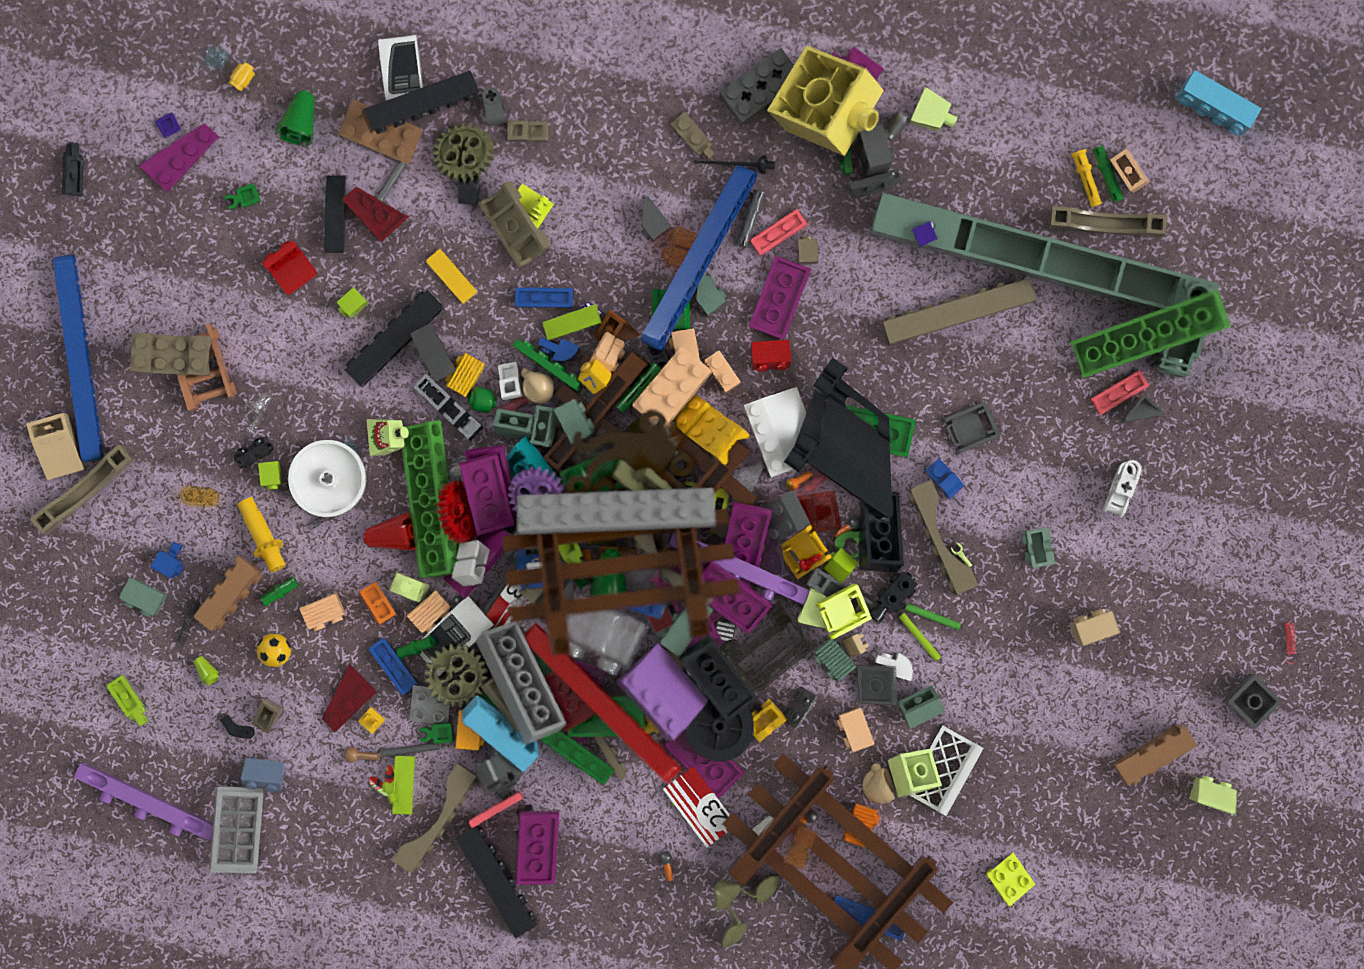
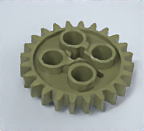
[432,123,495,182]
[424,643,487,707]

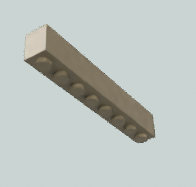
[882,277,1036,346]

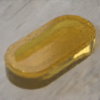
[181,486,220,507]

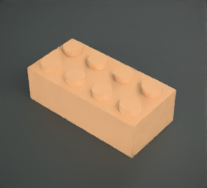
[632,346,712,427]

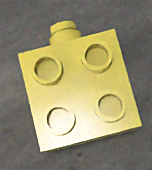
[767,45,884,156]

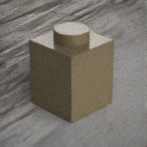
[797,236,819,265]

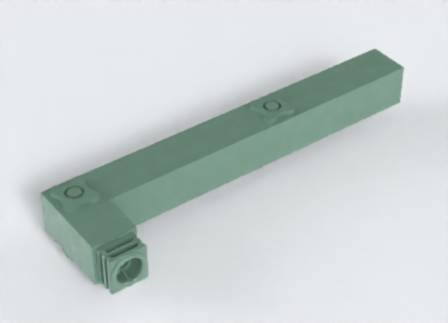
[870,193,1219,378]

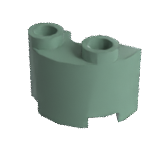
[1021,527,1055,568]

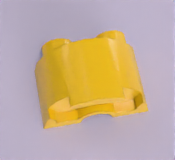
[751,699,787,743]

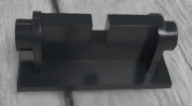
[234,436,274,468]

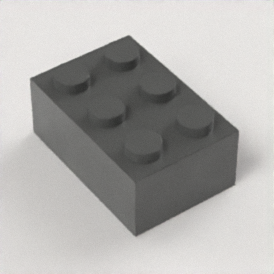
[856,125,895,178]

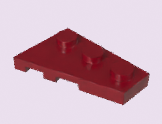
[322,664,377,732]

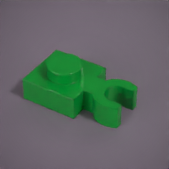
[224,183,261,210]
[419,722,455,744]

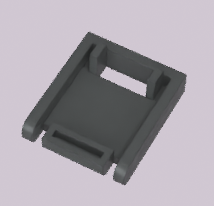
[943,401,1000,454]

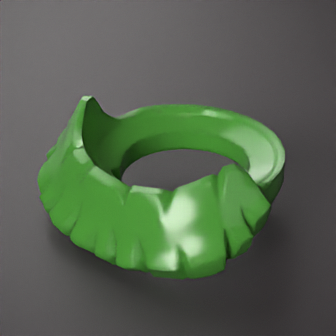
[834,531,860,559]

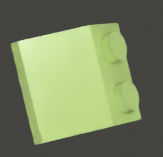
[888,749,942,797]
[1189,775,1237,814]

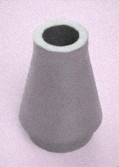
[887,111,910,140]

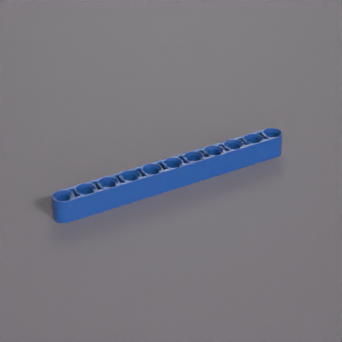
[641,165,757,350]
[53,254,104,462]

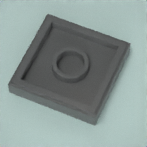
[857,665,897,706]

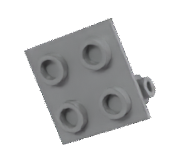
[409,685,452,724]

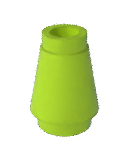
[193,656,219,686]

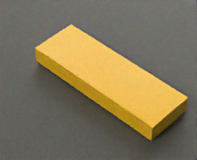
[426,249,477,304]

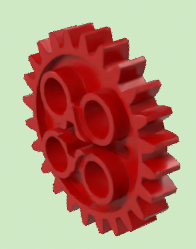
[436,480,477,544]

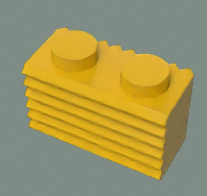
[445,353,486,398]

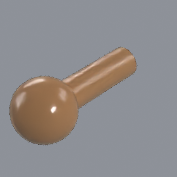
[344,747,380,762]

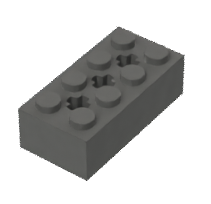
[719,48,794,127]

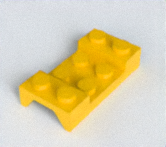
[671,394,750,465]

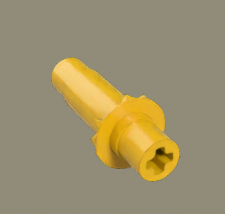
[237,497,286,573]

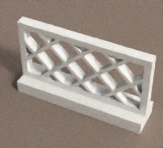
[910,725,984,816]

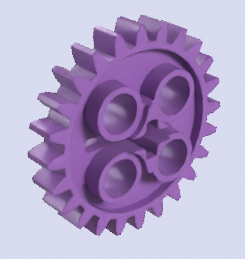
[508,467,568,517]

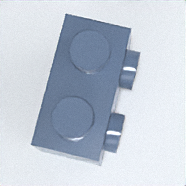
[241,758,286,792]

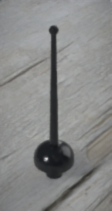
[694,155,775,175]

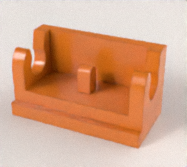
[358,582,396,626]

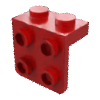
[262,240,317,295]

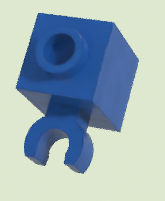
[151,542,184,578]

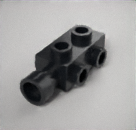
[869,572,918,624]

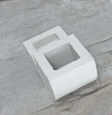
[498,362,523,400]
[875,652,913,681]

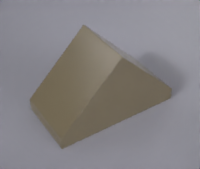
[252,698,284,734]

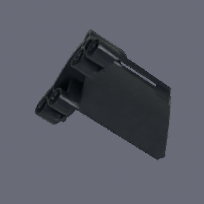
[784,357,893,518]

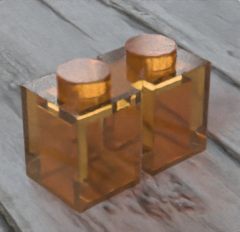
[661,226,698,270]
[784,824,817,870]

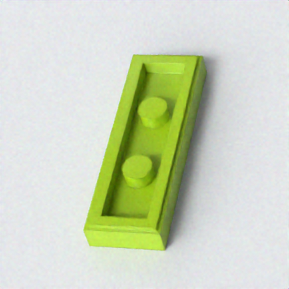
[542,304,602,341]
[392,755,415,815]

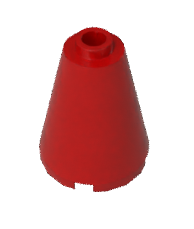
[363,512,416,551]

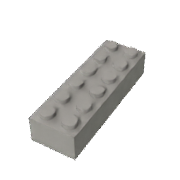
[476,622,566,745]

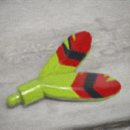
[369,765,398,807]

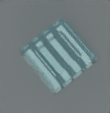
[205,46,229,70]

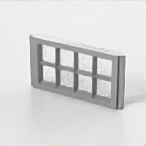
[209,786,263,873]

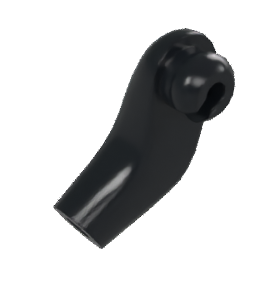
[220,715,255,739]

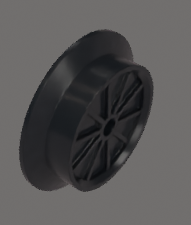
[685,695,754,762]

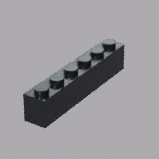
[362,70,479,134]
[345,290,445,388]
[455,825,537,939]

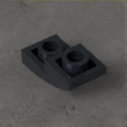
[458,171,482,205]

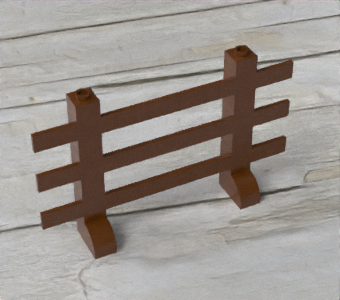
[543,352,758,552]
[502,509,740,655]
[722,754,954,969]

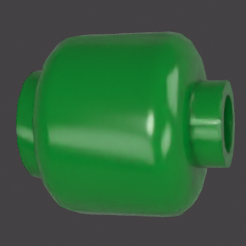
[468,387,497,413]

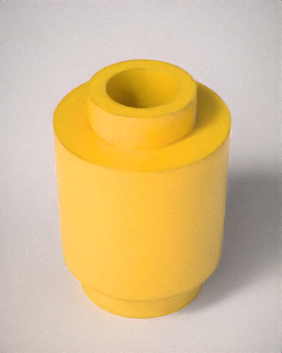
[229,62,255,91]

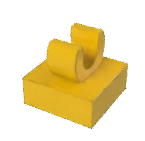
[358,707,386,734]

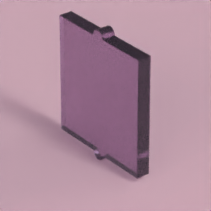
[760,538,785,575]

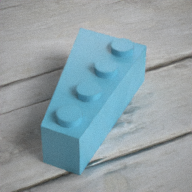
[462,695,538,772]

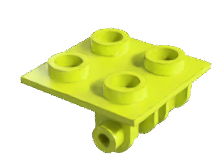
[518,184,554,229]
[986,853,1036,907]

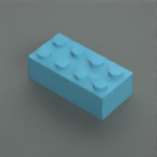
[1176,70,1262,136]

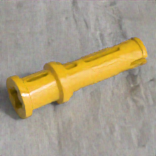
[1070,149,1102,208]

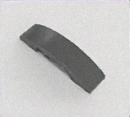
[806,567,878,622]

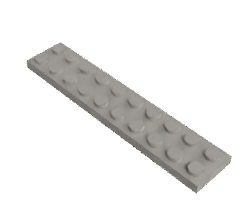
[517,488,715,534]

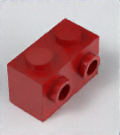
[750,340,791,372]

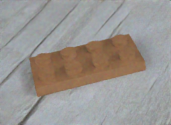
[338,99,423,164]

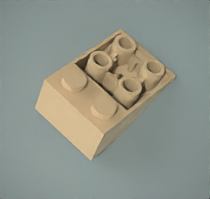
[26,413,85,480]

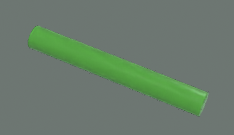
[904,603,961,630]

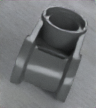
[482,87,507,126]

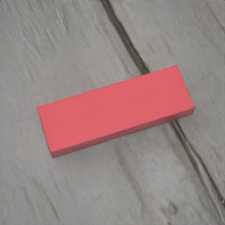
[749,209,808,256]
[1090,369,1149,415]
[469,791,523,828]

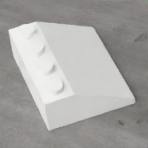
[743,387,807,478]

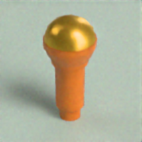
[785,470,813,491]

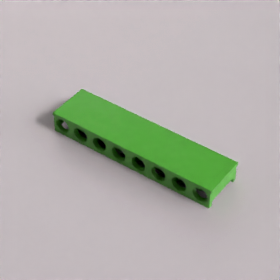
[1070,290,1231,378]
[402,420,459,578]

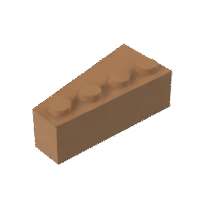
[194,556,263,631]
[1112,724,1198,786]

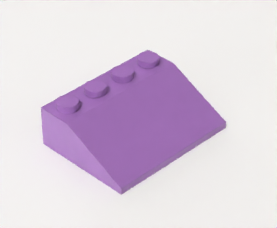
[616,642,708,740]

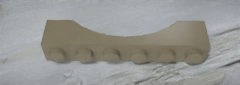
[1047,206,1167,238]
[30,444,136,535]
[907,480,978,595]
[627,534,714,609]
[392,762,478,873]

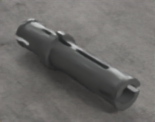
[736,189,766,248]

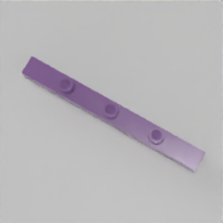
[666,531,810,605]
[74,762,213,841]

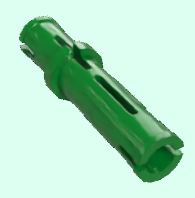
[1092,145,1124,203]
[615,362,662,414]

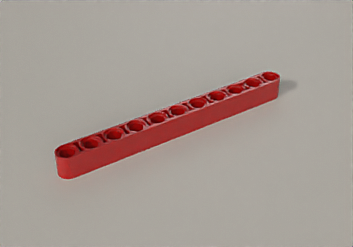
[523,623,682,784]

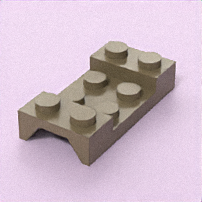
[478,181,552,268]
[130,333,213,377]

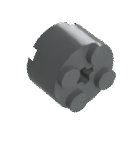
[475,752,521,796]

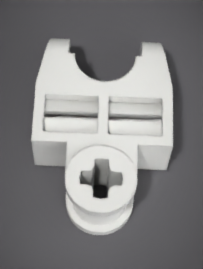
[1103,460,1141,518]

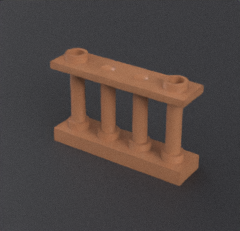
[177,324,237,412]

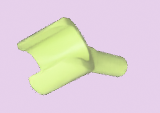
[951,543,972,567]

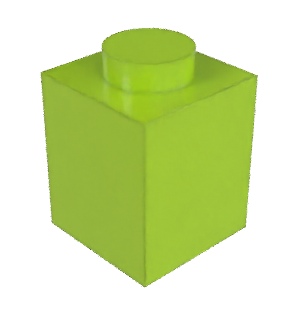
[337,287,369,318]
[258,461,283,490]
[823,548,858,583]

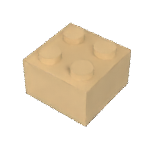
[1069,608,1120,646]

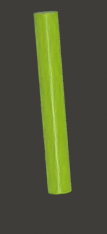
[898,613,941,662]

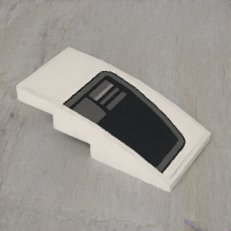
[378,35,426,115]
[419,596,494,676]

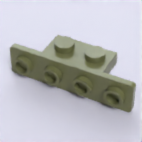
[613,460,673,491]

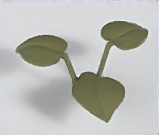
[714,874,780,949]

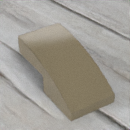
[508,120,549,142]

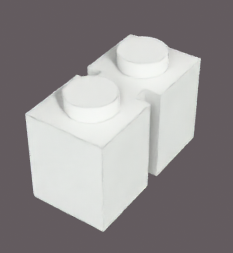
[452,540,490,586]

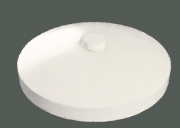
[288,440,366,517]

